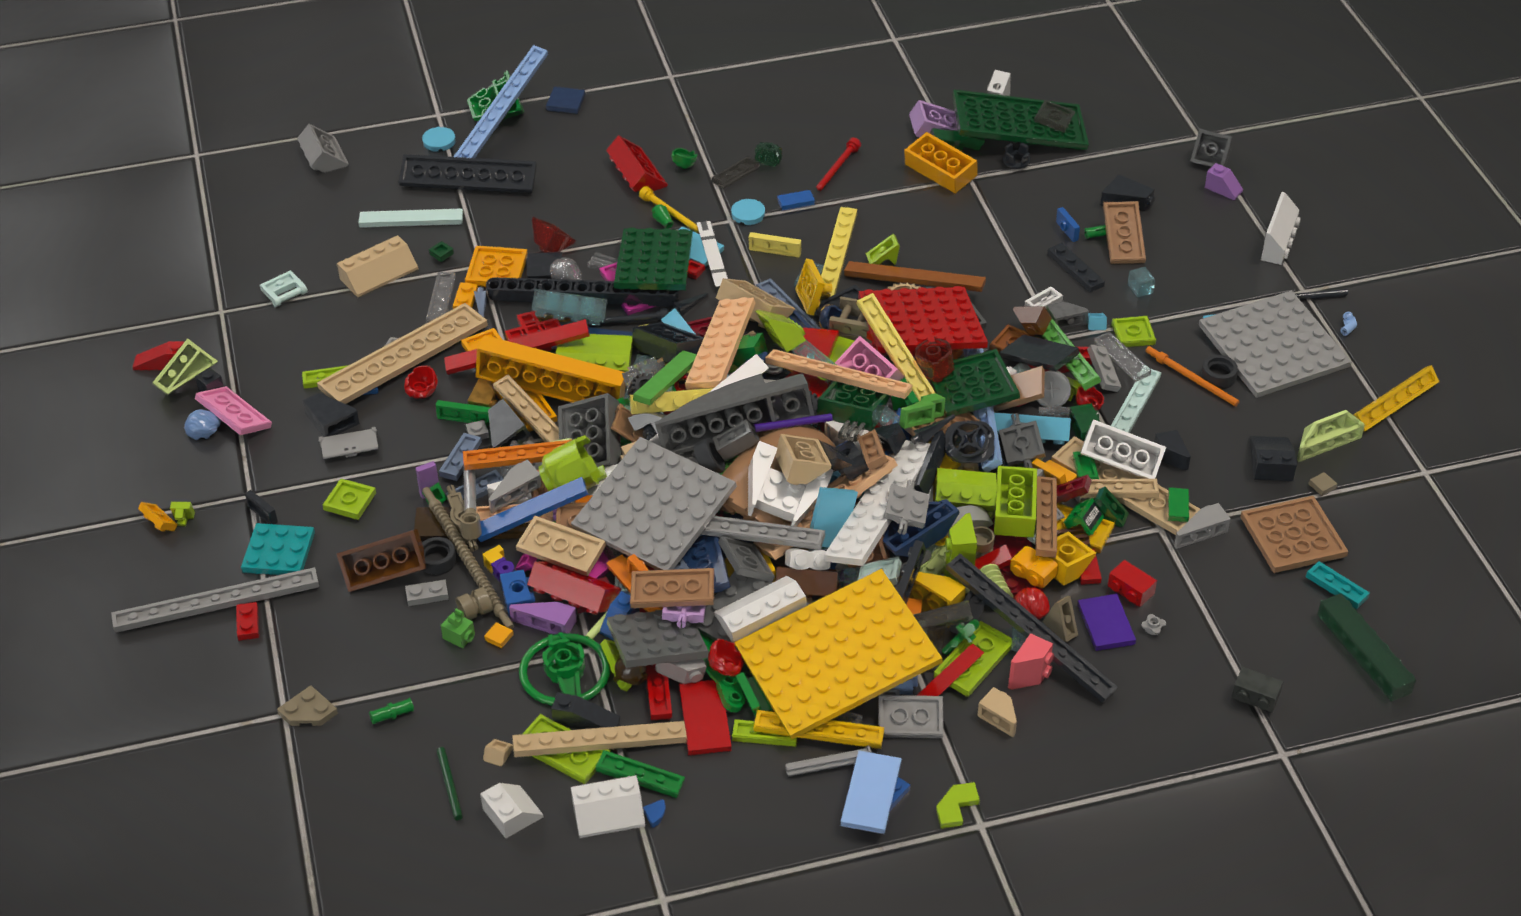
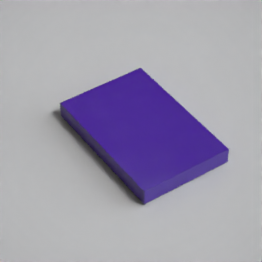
[1077,594,1136,651]

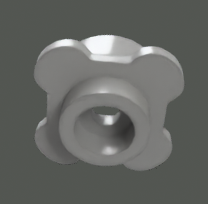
[1142,614,1166,635]

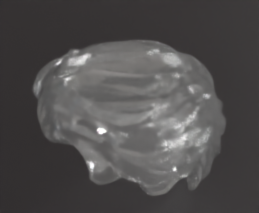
[550,257,582,280]

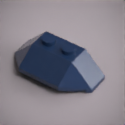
[883,499,960,557]

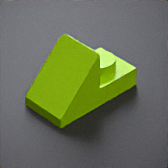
[866,234,900,265]

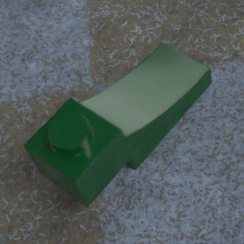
[930,128,985,151]

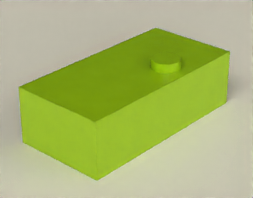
[994,466,1037,538]

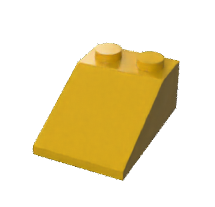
[901,572,966,628]

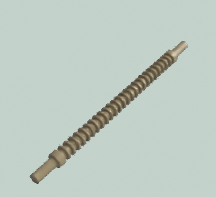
[422,487,514,630]

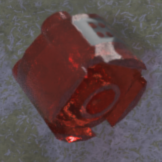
[915,339,954,382]

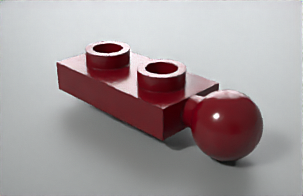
[1057,475,1092,504]

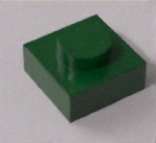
[429,241,454,262]

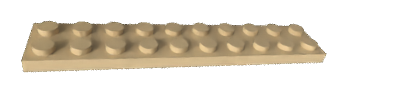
[317,303,488,404]

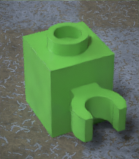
[441,608,475,649]

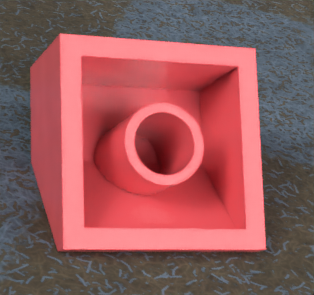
[1008,633,1054,690]

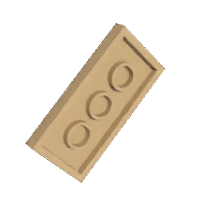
[516,516,606,576]

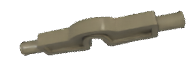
[446,485,478,552]

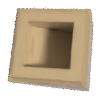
[483,739,513,766]

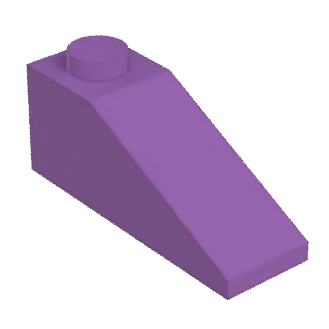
[509,602,577,635]

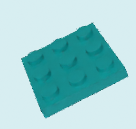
[241,523,315,575]

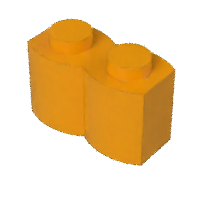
[1010,546,1058,588]

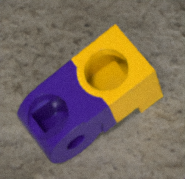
[483,545,515,583]

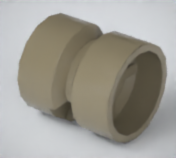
[974,526,995,559]
[455,587,493,620]

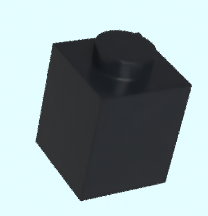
[195,367,224,392]

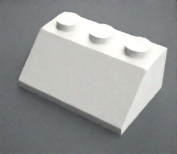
[571,776,645,838]

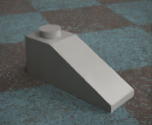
[489,459,541,513]
[1174,503,1231,549]

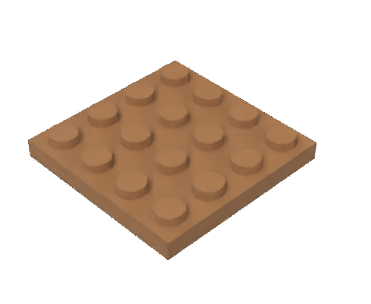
[1240,496,1348,573]

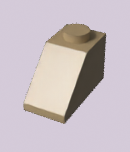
[978,687,1017,737]

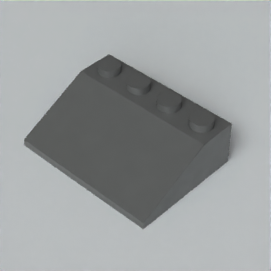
[558,393,621,467]

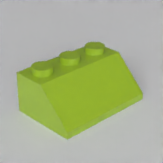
[934,468,997,512]
[943,513,977,584]

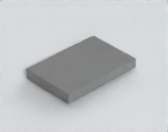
[879,695,943,738]

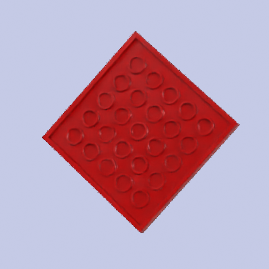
[858,286,988,353]

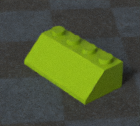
[755,310,806,352]

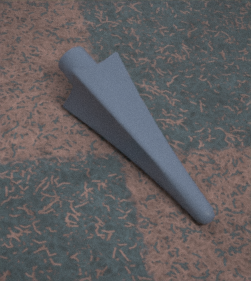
[474,287,487,317]

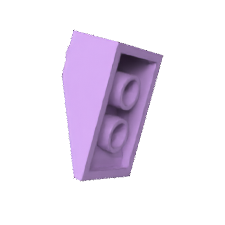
[909,100,958,138]

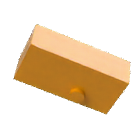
[904,132,978,194]

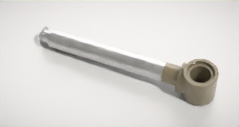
[460,469,482,540]

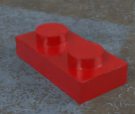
[236,602,259,641]

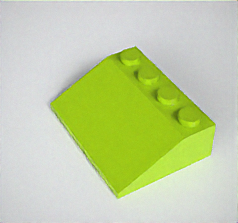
[556,334,633,383]

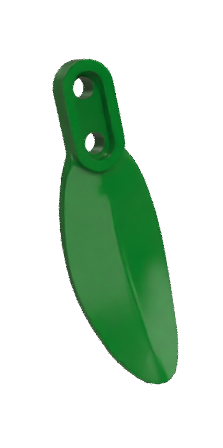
[700,633,745,712]

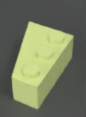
[152,339,218,395]

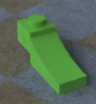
[900,393,945,429]

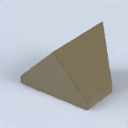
[1043,596,1078,642]

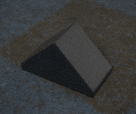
[873,423,907,455]

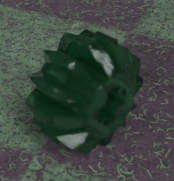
[754,142,783,166]

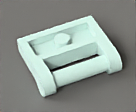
[260,270,308,307]

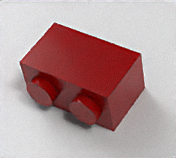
[1108,560,1157,607]

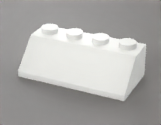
[1261,192,1301,265]
[1081,420,1166,479]
[714,576,807,644]

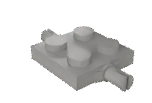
[884,479,930,535]

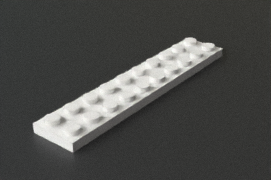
[824,440,931,566]

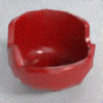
[1076,386,1104,411]

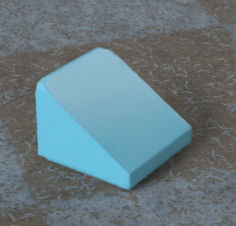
[1087,313,1107,330]

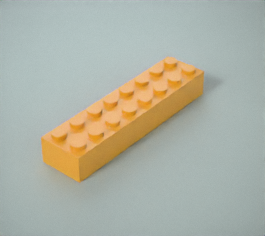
[475,335,627,403]

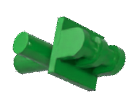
[942,619,980,655]

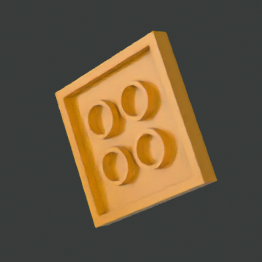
[465,246,528,286]

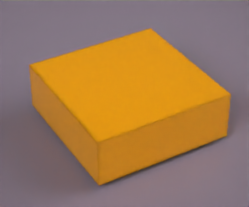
[484,622,513,649]

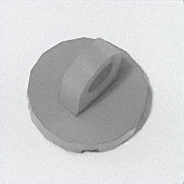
[1037,370,1071,408]

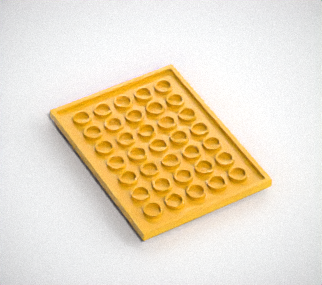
[734,568,943,740]

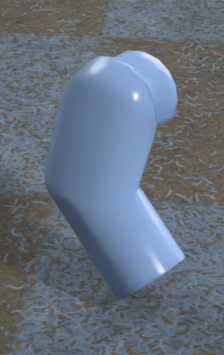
[1340,312,1357,336]

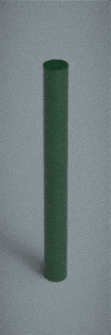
[437,747,463,821]

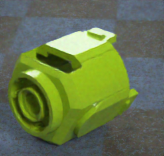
[538,435,607,491]

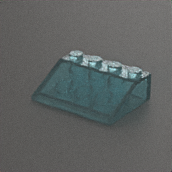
[532,289,607,325]

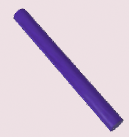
[754,413,833,432]

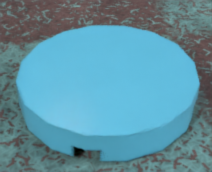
[422,127,455,152]
[731,199,765,225]

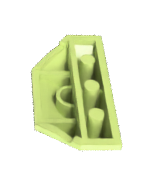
[1297,410,1365,462]

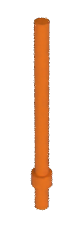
[1145,346,1239,407]

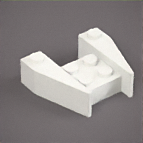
[748,441,834,526]

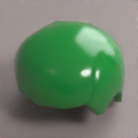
[671,148,698,169]

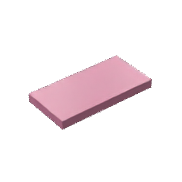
[195,386,272,435]

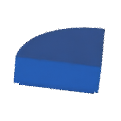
[643,799,665,828]

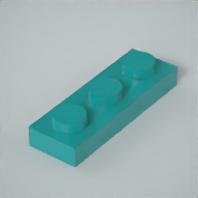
[1306,561,1370,609]

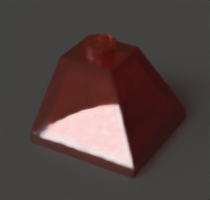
[532,216,576,253]

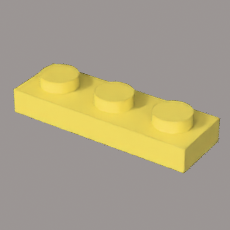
[749,232,801,258]

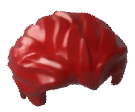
[404,366,438,399]
[1013,587,1050,620]
[708,639,743,676]

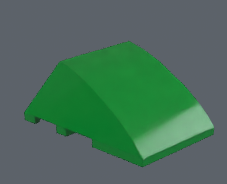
[467,71,524,121]

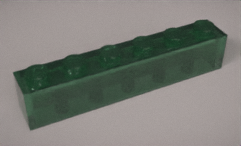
[1317,593,1416,702]

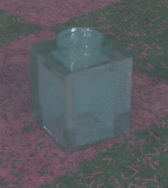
[1128,267,1155,297]

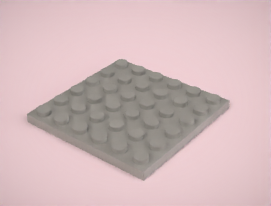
[1198,290,1351,398]
[571,437,737,570]

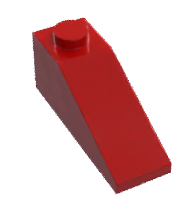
[132,341,185,370]

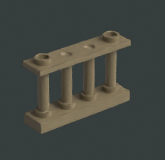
[829,297,872,343]

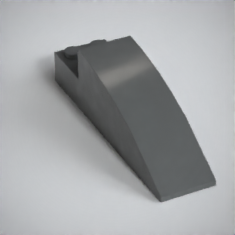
[655,373,814,454]

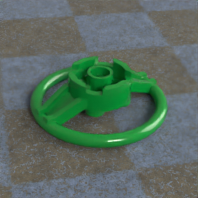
[519,632,611,706]

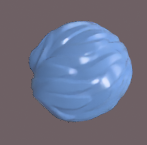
[184,409,221,440]

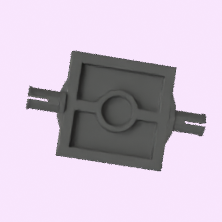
[999,413,1046,468]

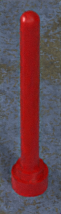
[816,137,861,191]

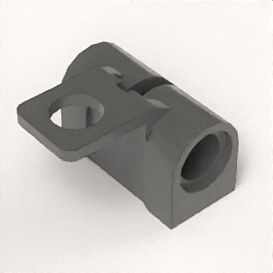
[713,419,760,461]

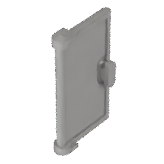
[318,427,379,459]

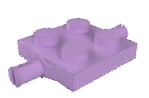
[662,605,706,628]

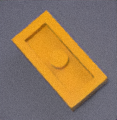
[453,282,478,309]
[138,502,178,531]

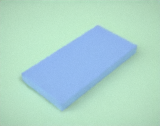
[841,751,901,834]

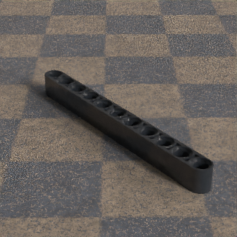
[486,277,680,307]

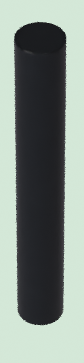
[1295,289,1348,300]

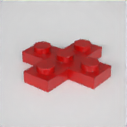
[505,311,561,351]

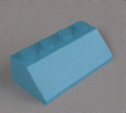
[994,413,1071,445]

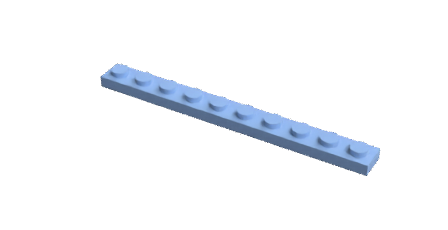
[454,45,548,158]
[963,348,1003,473]

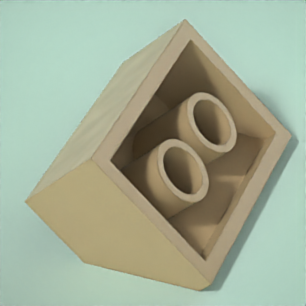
[775,434,832,485]

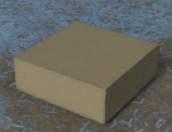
[1309,472,1337,496]

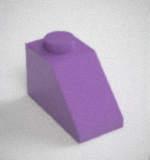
[1205,163,1243,200]

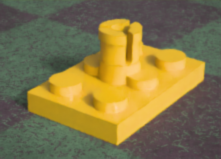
[795,258,832,315]

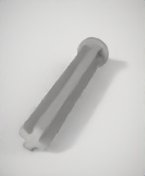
[786,746,871,776]

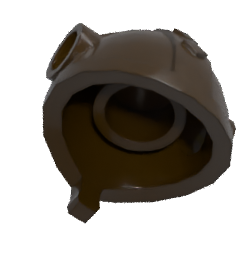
[613,655,648,685]

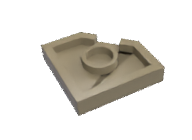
[277,685,338,726]

